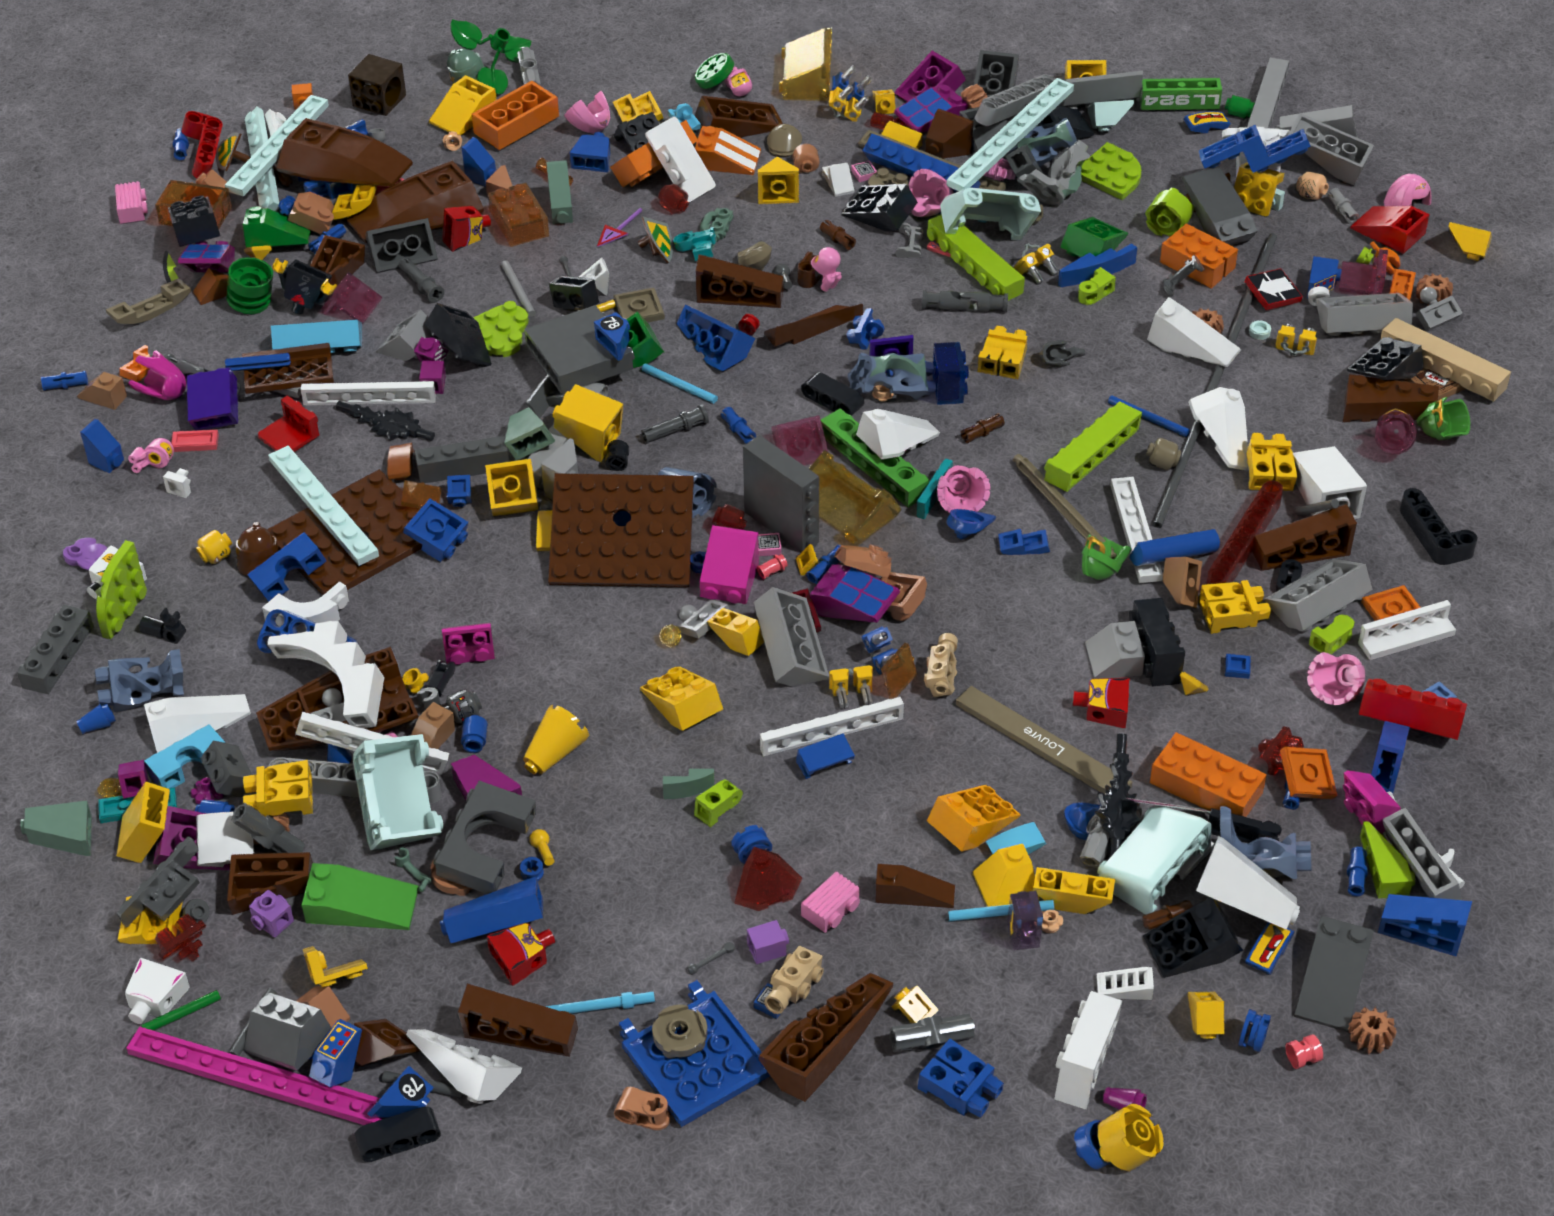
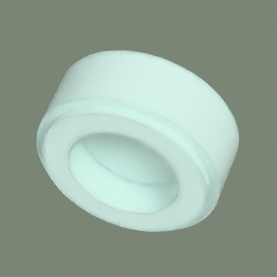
[1249,321,1271,340]

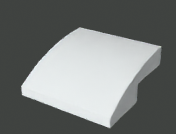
[196,812,253,867]

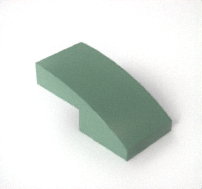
[663,769,715,799]

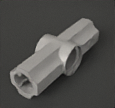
[517,47,541,86]
[1080,793,1111,868]

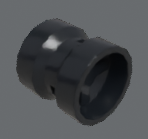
[605,440,629,471]

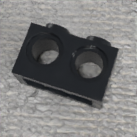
[549,275,599,310]

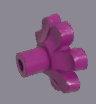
[190,777,224,804]

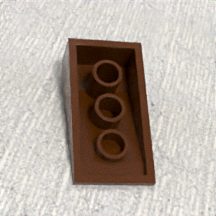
[695,96,783,137]

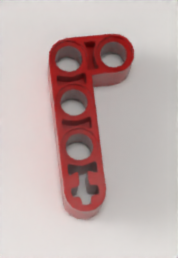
[181,111,223,179]

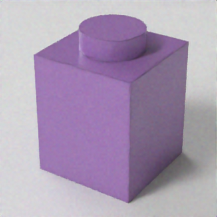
[747,920,789,964]

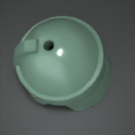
[447,48,485,84]

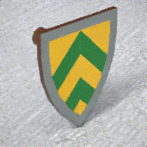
[216,132,251,171]
[638,217,673,264]

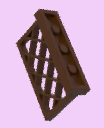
[242,343,334,394]

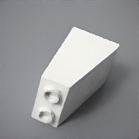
[1293,446,1367,519]
[1196,836,1300,929]

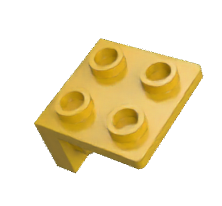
[1234,162,1285,217]
[303,946,368,987]

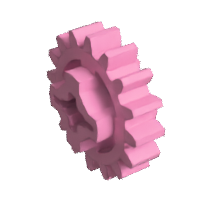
[983,158,1016,181]

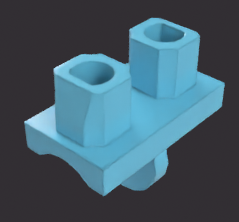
[668,103,701,135]

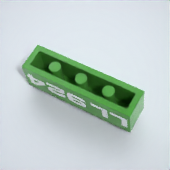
[1139,78,1222,110]

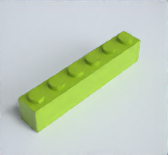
[927,214,1025,300]
[1044,401,1142,492]

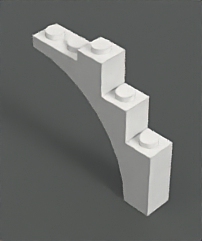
[267,621,384,728]

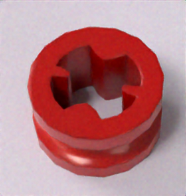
[738,314,760,335]

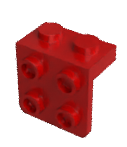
[258,395,320,452]

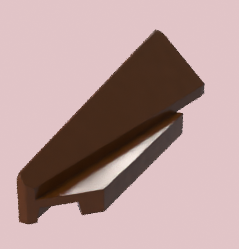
[764,304,863,347]

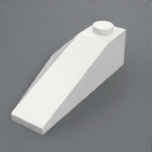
[1147,297,1241,367]
[1189,387,1249,471]
[856,409,940,459]
[144,694,251,753]

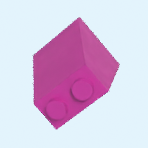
[700,525,759,604]

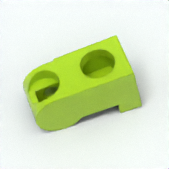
[1078,267,1116,305]
[1309,615,1354,654]
[694,779,743,827]

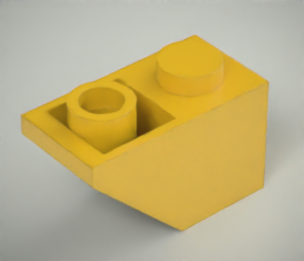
[707,608,764,656]

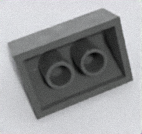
[365,218,438,272]
[244,993,331,1071]

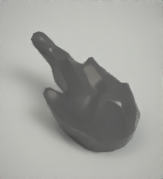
[1040,340,1085,367]

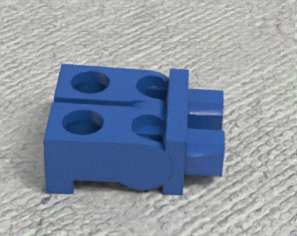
[918,1038,1004,1118]

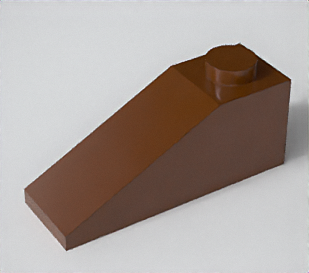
[875,864,955,908]

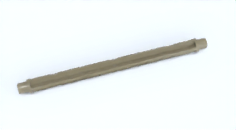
[1013,454,1117,560]

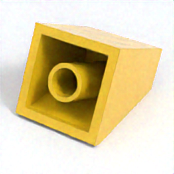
[552,384,623,462]

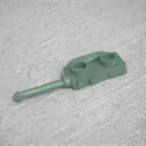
[700,208,733,250]

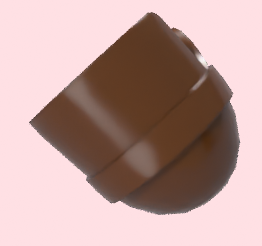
[236,522,278,576]

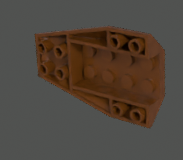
[277,118,413,187]
[346,160,484,244]
[256,646,419,751]

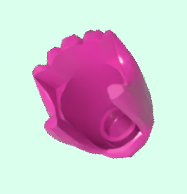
[128,350,186,400]

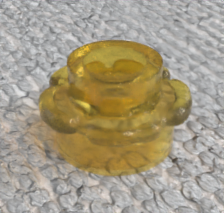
[659,624,681,648]
[97,778,122,798]

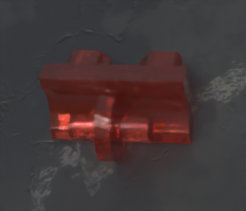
[1258,726,1304,776]
[155,914,206,961]

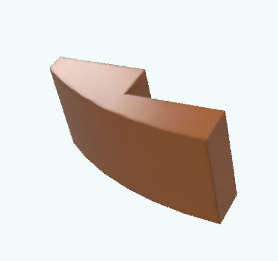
[387,443,414,480]

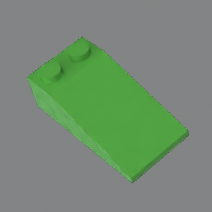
[302,863,419,930]

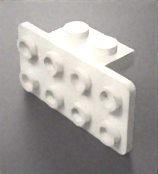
[645,117,716,203]

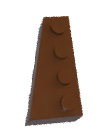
[1252,504,1357,571]

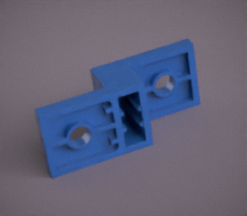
[1199,125,1311,173]

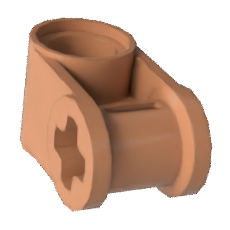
[614,1087,670,1130]

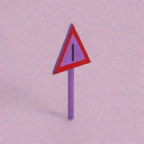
[597,208,642,247]

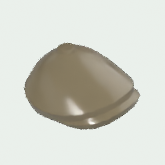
[767,124,802,157]
[737,241,772,270]

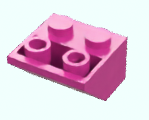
[442,623,495,664]
[1343,770,1401,834]

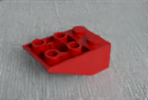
[1350,206,1430,254]

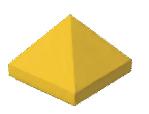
[244,245,272,260]
[796,544,818,576]
[1180,672,1209,695]

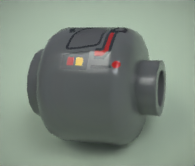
[444,688,482,725]

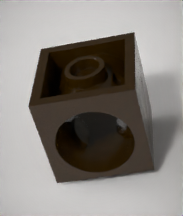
[348,54,406,116]

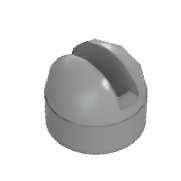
[369,128,385,142]

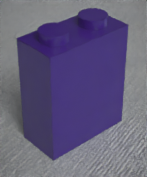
[187,367,238,431]

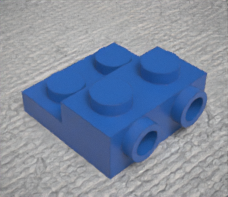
[403,499,469,562]

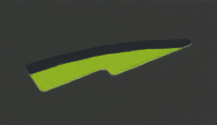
[163,251,178,283]

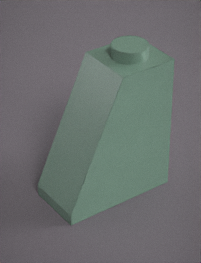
[546,160,573,224]
[504,407,555,460]
[20,800,92,856]

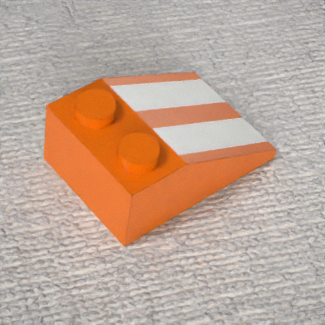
[695,126,761,175]

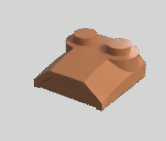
[288,192,334,234]
[834,544,892,578]
[880,572,927,621]

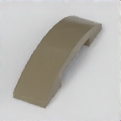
[106,278,191,324]

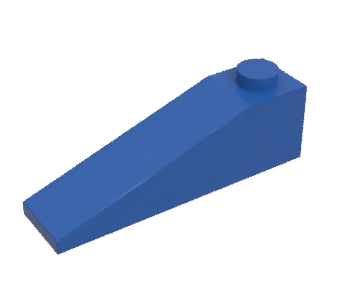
[676,304,755,371]

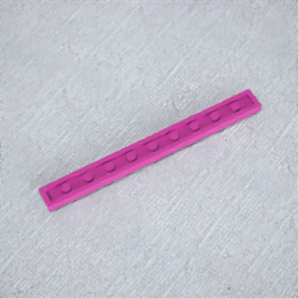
[126,1027,384,1125]

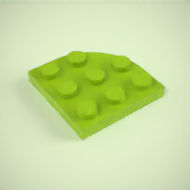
[1081,142,1141,200]
[96,540,147,640]

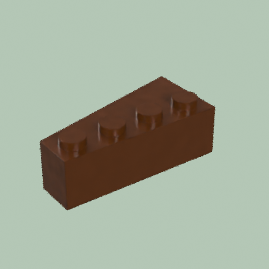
[696,254,783,308]
[1342,374,1439,423]
[458,983,578,1057]

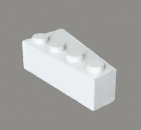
[1054,991,1122,1109]

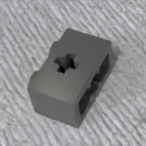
[200,740,252,797]

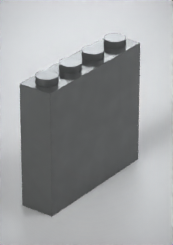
[524,305,635,394]
[743,435,819,552]

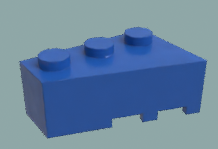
[1378,894,1472,956]

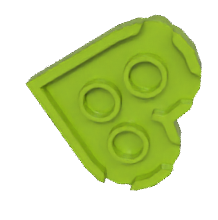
[473,301,529,357]

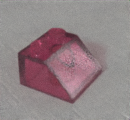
[771,415,830,465]

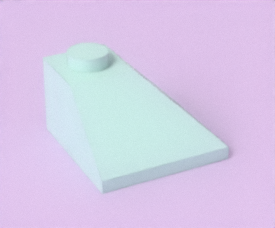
[1088,100,1134,132]

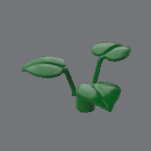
[450,19,532,95]

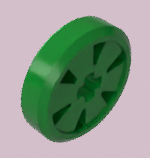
[695,53,734,89]

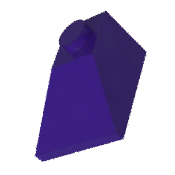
[869,335,914,373]

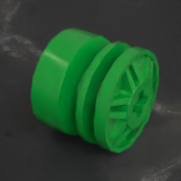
[226,257,273,314]

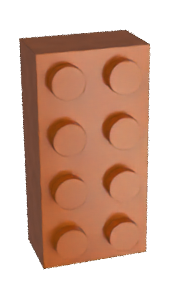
[472,81,559,150]
[610,120,699,187]
[1150,732,1267,817]

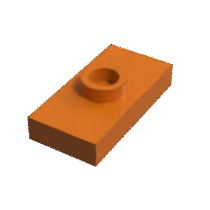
[1390,269,1416,300]

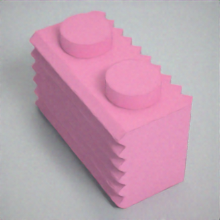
[115,181,148,224]
[801,872,860,933]

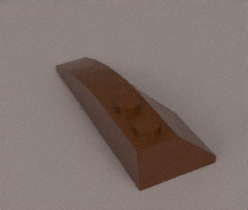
[759,973,893,1102]

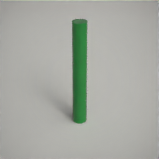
[141,990,221,1031]

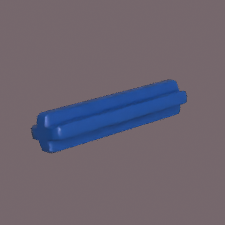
[225,353,291,371]

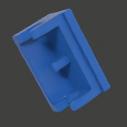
[796,733,855,779]

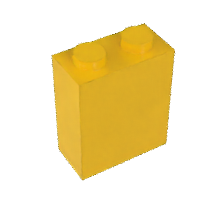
[116,781,170,863]

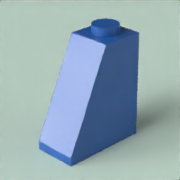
[1371,721,1410,793]

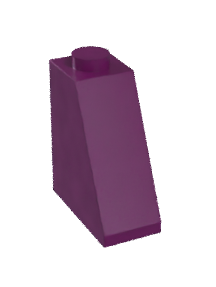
[451,755,522,801]

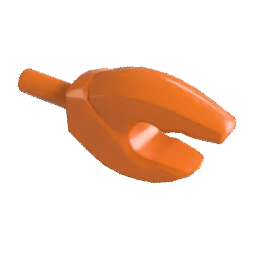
[1370,241,1401,274]

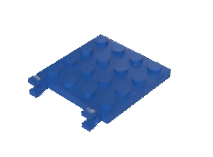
[619,980,770,1127]

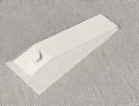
[406,1029,522,1104]

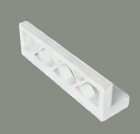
[1358,600,1456,660]

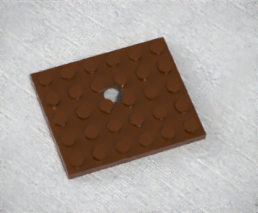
[268,469,423,595]
[548,473,694,587]

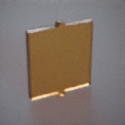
[401,480,442,510]
[881,643,917,699]

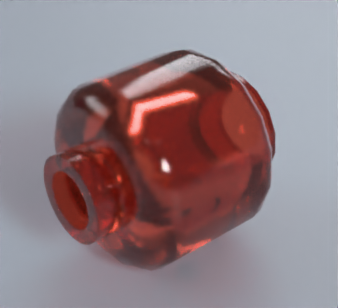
[658,184,689,214]
[712,504,747,530]

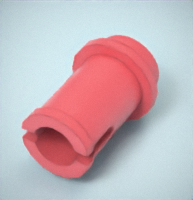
[756,554,788,580]

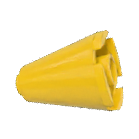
[523,705,589,774]

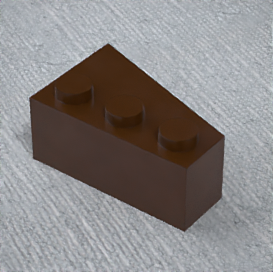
[227,852,313,915]

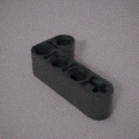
[1400,488,1478,565]

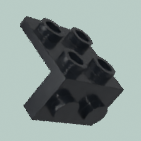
[613,112,659,152]

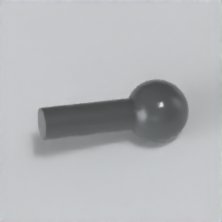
[773,263,792,289]

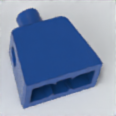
[570,132,610,172]

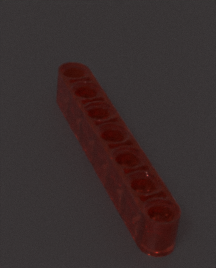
[1206,480,1283,585]

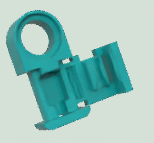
[673,227,716,261]

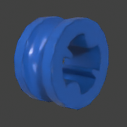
[690,551,706,574]
[520,857,544,881]

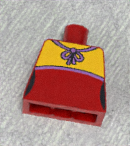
[442,206,491,252]
[1073,678,1130,728]
[487,923,555,986]

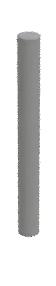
[501,260,536,317]

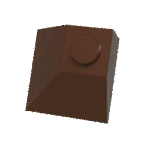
[925,108,974,159]
[354,1019,421,1066]

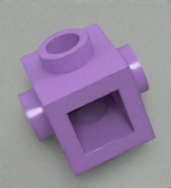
[249,890,294,938]

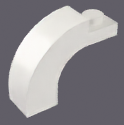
[262,582,349,633]

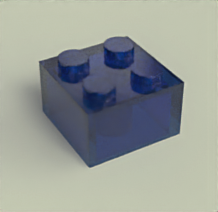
[932,342,969,405]

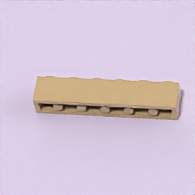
[1380,318,1511,402]

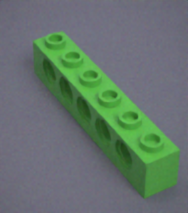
[820,409,929,507]

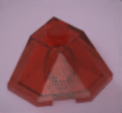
[735,847,802,911]

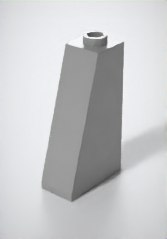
[1276,105,1358,138]

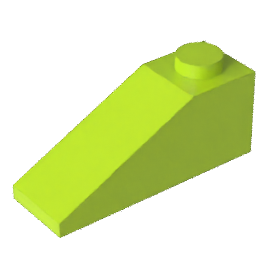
[1360,821,1415,899]

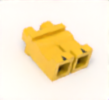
[977,326,1028,379]
[1246,433,1297,491]
[1198,580,1271,634]
[243,760,313,816]

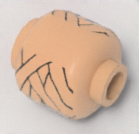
[1296,172,1329,200]

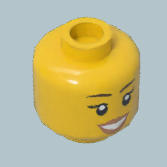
[196,530,232,564]

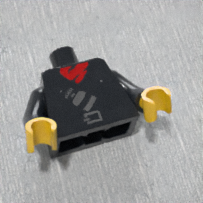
[272,258,337,314]

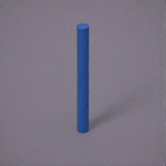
[1108,395,1190,437]

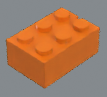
[1160,223,1238,289]

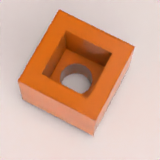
[292,83,313,109]

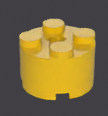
[1098,1104,1164,1172]

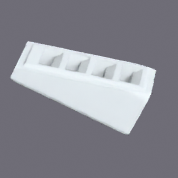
[1097,967,1154,1000]

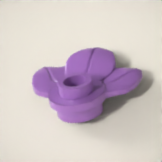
[63,538,107,570]

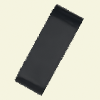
[801,372,865,416]
[355,1106,441,1162]

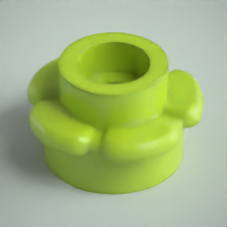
[1356,247,1374,266]

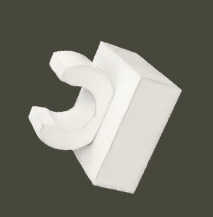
[163,468,191,498]

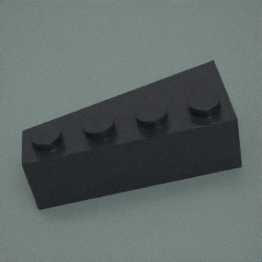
[1129,598,1186,687]

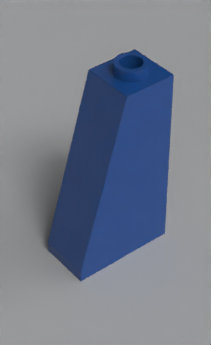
[440,877,543,943]

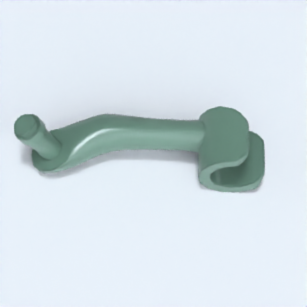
[394,847,431,892]

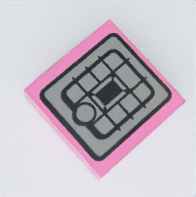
[851,161,877,182]
[758,533,781,556]

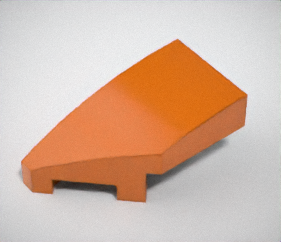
[119,345,150,382]

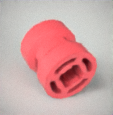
[1285,1034,1323,1069]

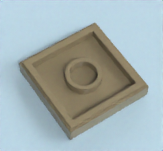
[613,288,665,322]

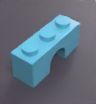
[144,724,225,788]

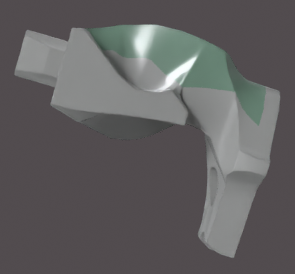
[1017,140,1090,206]

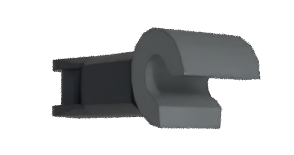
[417,660,455,710]

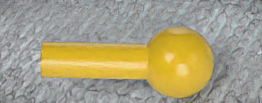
[529,829,555,866]

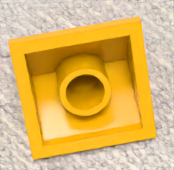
[758,157,799,204]

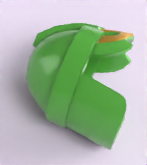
[1417,397,1470,440]
[1081,534,1132,580]

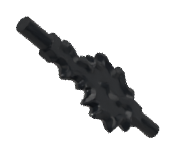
[336,401,435,441]
[1095,733,1140,858]

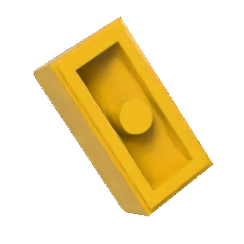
[881,121,923,149]

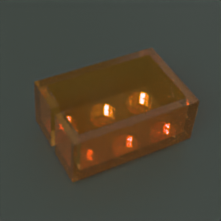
[155,180,232,229]
[488,183,549,247]

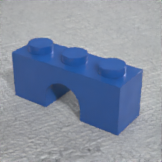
[247,532,327,602]

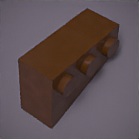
[310,235,365,289]

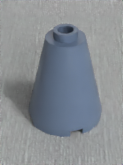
[658,467,717,518]

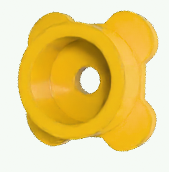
[402,668,429,694]

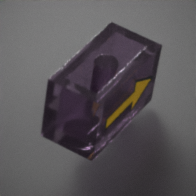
[1007,891,1043,951]

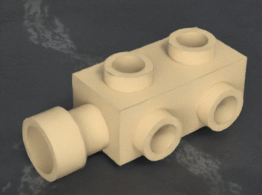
[924,633,958,697]
[764,946,824,1014]

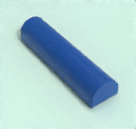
[1129,529,1220,566]

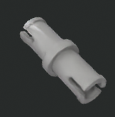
[1328,188,1359,224]

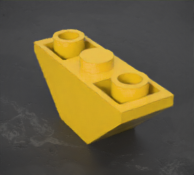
[1033,867,1115,914]

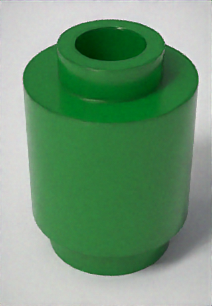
[1225,95,1255,119]

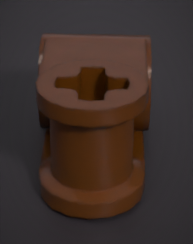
[798,251,822,288]

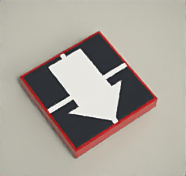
[1244,268,1303,310]

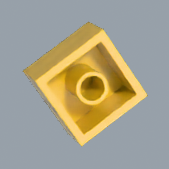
[485,459,539,516]

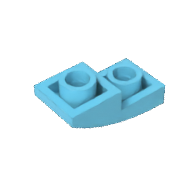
[986,822,1046,854]

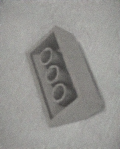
[1059,71,1143,110]
[1316,293,1413,336]
[1265,559,1373,631]
[754,587,829,686]

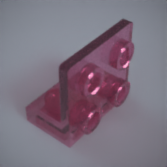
[1339,249,1388,295]
[320,272,382,324]

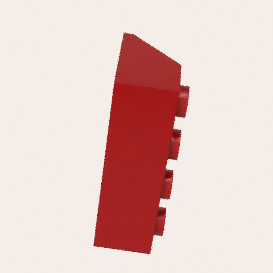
[1359,679,1467,740]

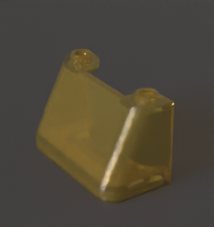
[779,28,832,101]
[809,450,901,544]

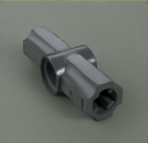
[231,803,305,853]
[889,1014,975,1052]

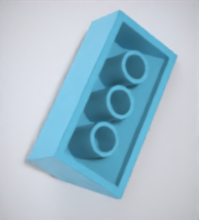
[271,320,362,353]

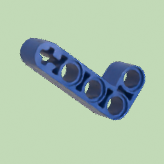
[257,609,359,654]

